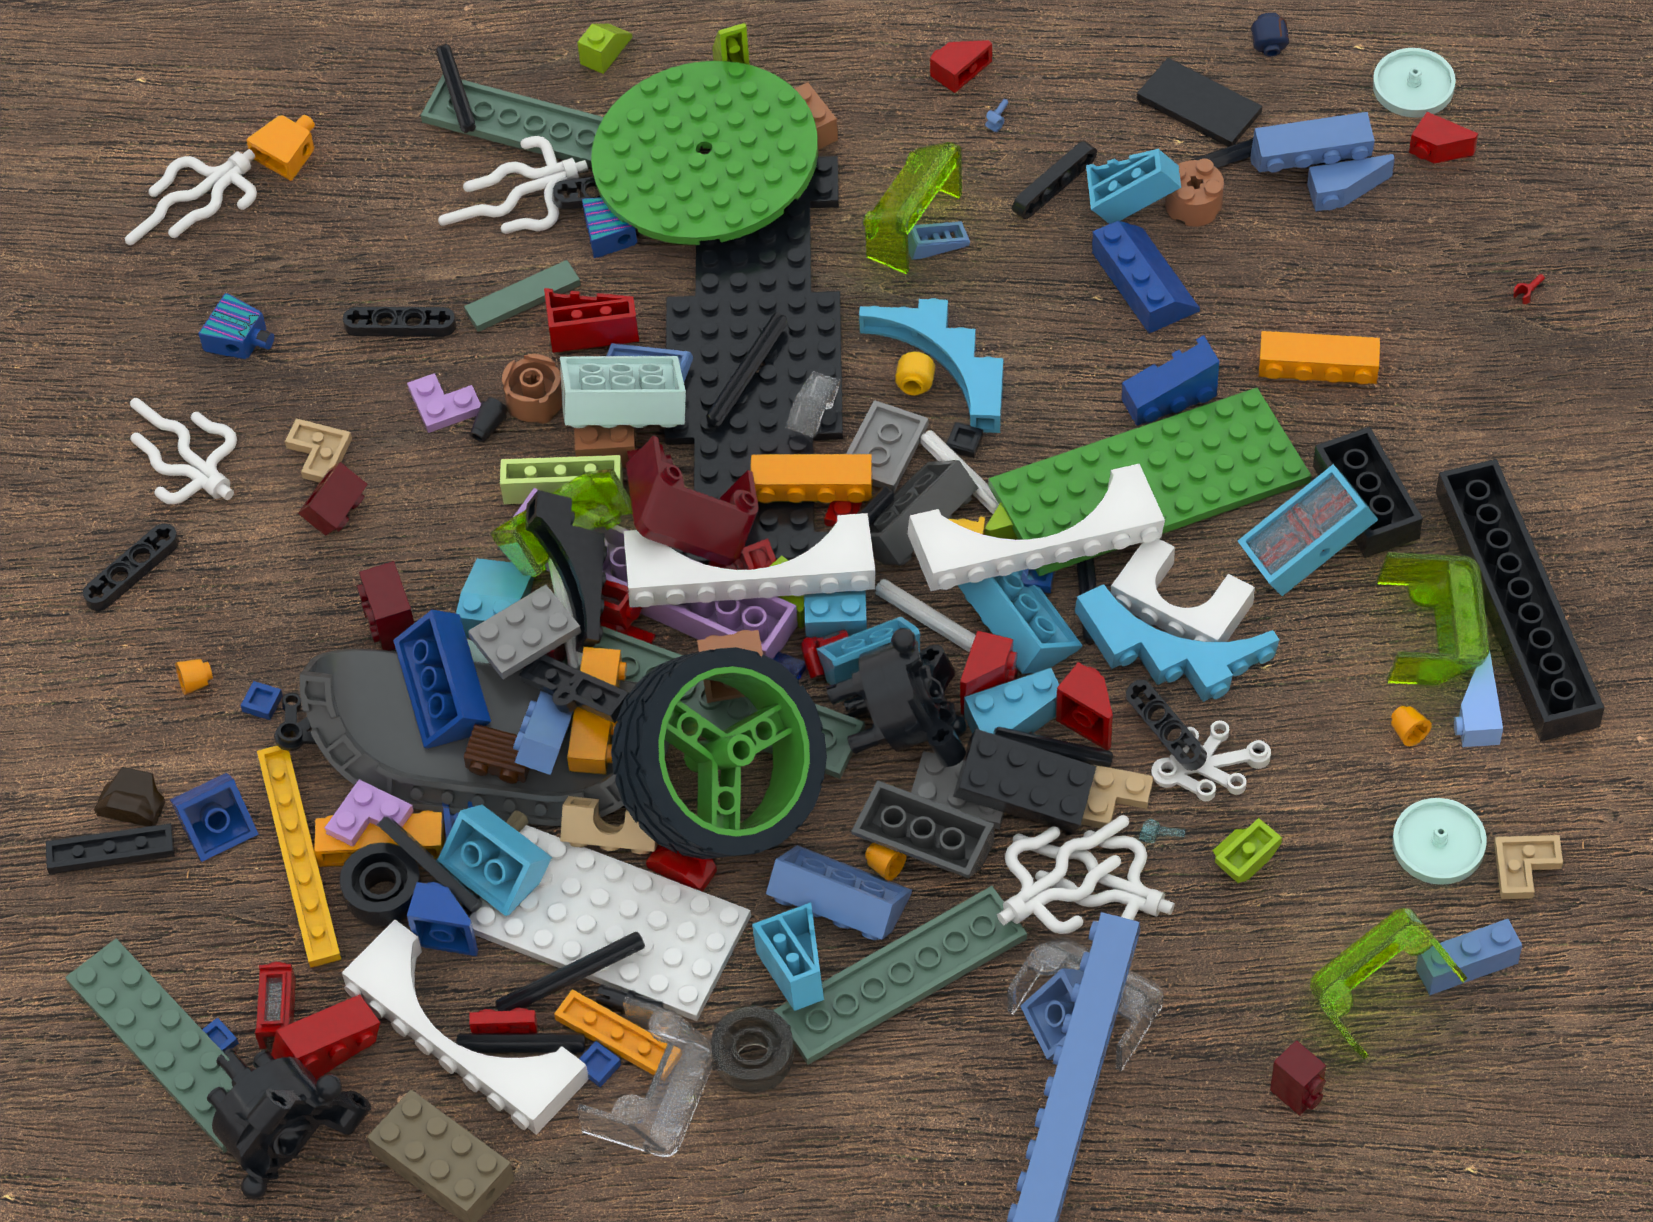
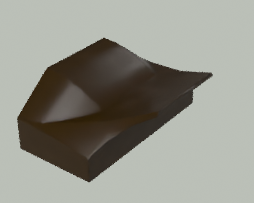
[94,767,165,827]

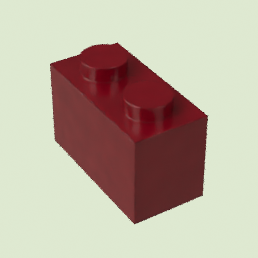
[298,462,368,536]
[1270,1040,1326,1116]

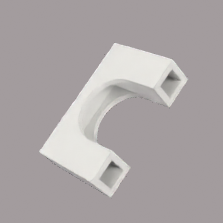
[1111,539,1255,642]

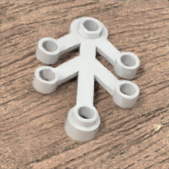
[1151,721,1271,801]

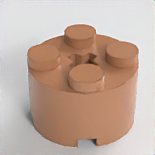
[1165,158,1224,227]
[502,354,562,424]

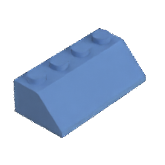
[1250,112,1375,172]
[766,845,912,940]

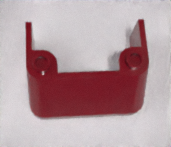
[626,436,758,566]

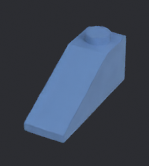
[1307,154,1394,211]

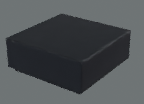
[946,422,983,458]

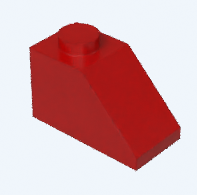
[930,40,992,93]
[1409,112,1478,164]

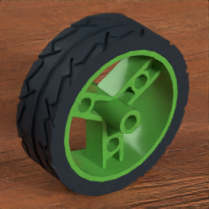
[611,647,827,859]

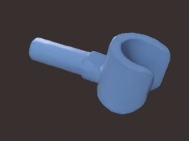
[985,99,1009,132]

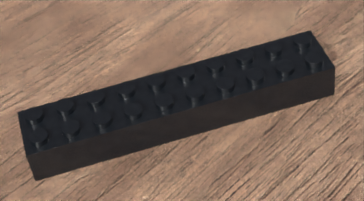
[1436,459,1605,742]

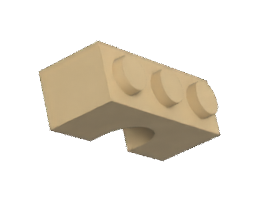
[560,796,658,854]

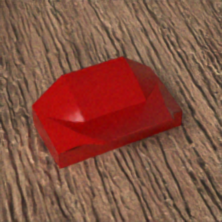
[646,845,717,892]

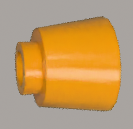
[175,659,213,695]
[1391,706,1432,747]
[865,843,907,881]

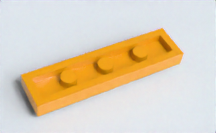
[554,989,681,1080]

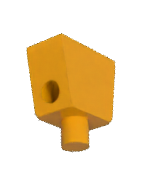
[246,115,315,181]

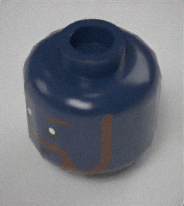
[1251,13,1289,57]

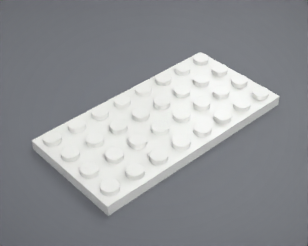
[469,825,751,1021]

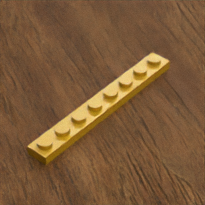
[257,746,342,968]

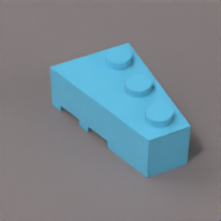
[1086,149,1181,224]
[964,668,1059,734]
[752,902,824,1011]

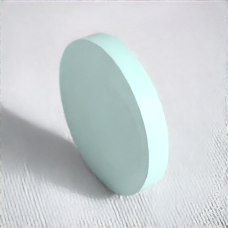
[1373,48,1456,118]
[1392,798,1487,885]

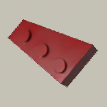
[544,288,639,353]
[271,994,380,1079]

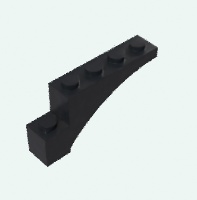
[525,490,607,653]

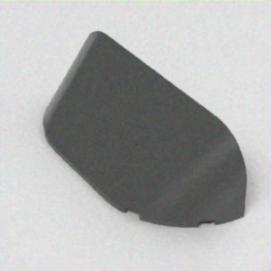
[300,649,670,826]

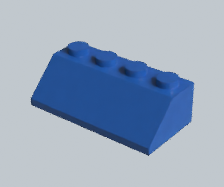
[1092,221,1200,334]
[393,610,491,748]

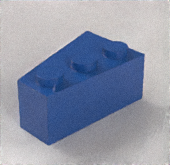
[1121,335,1220,426]

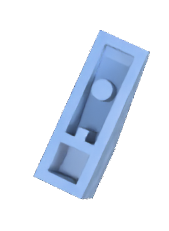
[1454,649,1503,747]

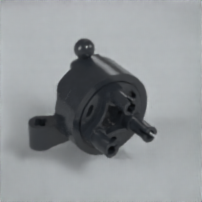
[827,628,967,767]
[207,1048,371,1200]

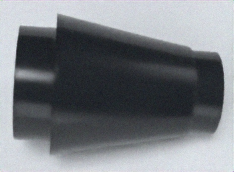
[469,397,508,443]

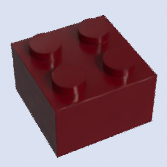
[356,561,414,651]

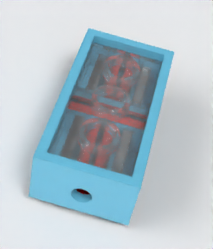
[1238,464,1378,596]

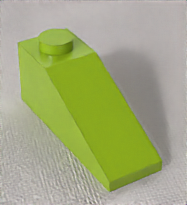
[712,23,750,65]

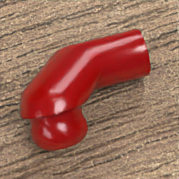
[800,637,825,678]

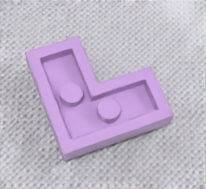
[407,373,481,433]
[325,780,413,847]

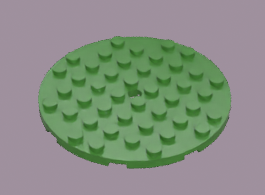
[591,61,818,245]

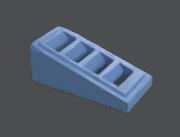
[904,221,970,260]

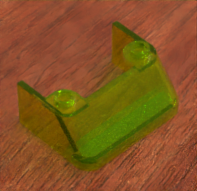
[863,142,962,274]
[490,469,633,577]
[1377,552,1490,685]
[1310,908,1468,1059]

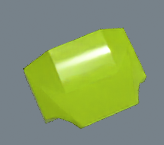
[1212,818,1282,883]

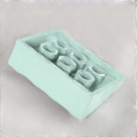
[560,356,686,428]

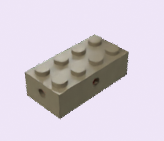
[367,1089,515,1222]

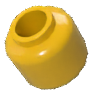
[895,351,935,396]

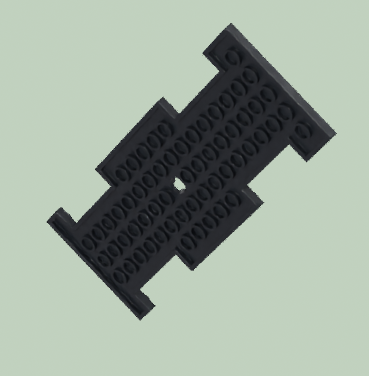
[665,156,843,565]

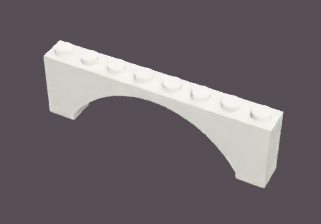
[907,464,1165,591]
[624,513,875,607]
[342,920,589,1135]

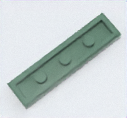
[464,260,581,332]

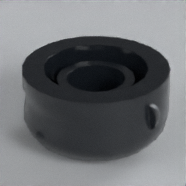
[340,843,422,927]

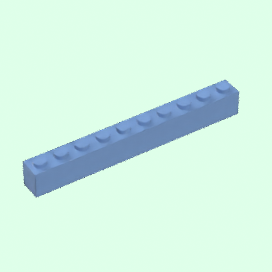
[1007,912,1141,1222]

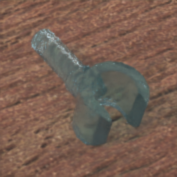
[1139,819,1186,843]

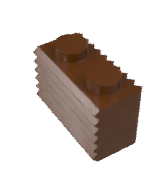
[464,724,530,784]

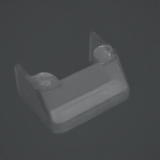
[1008,937,1164,1071]
[577,996,716,1157]

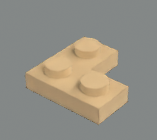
[285,418,352,482]
[1081,765,1153,828]
[1494,835,1563,899]

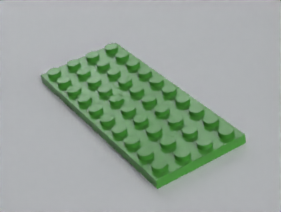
[988,388,1312,576]

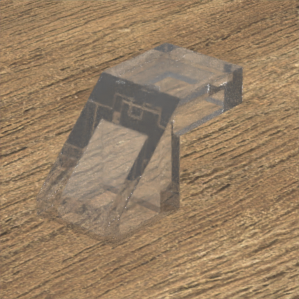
[785,371,841,437]

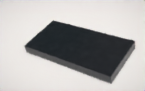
[1137,58,1262,147]

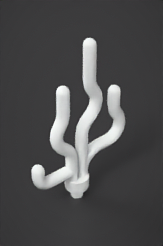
[438,136,588,234]
[125,149,257,245]
[130,398,237,505]
[997,815,1129,934]
[1012,830,1175,922]

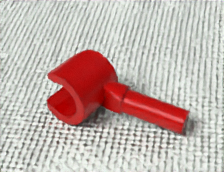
[1513,274,1545,304]

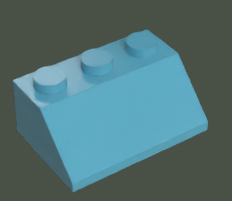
[816,617,920,685]
[437,805,552,916]

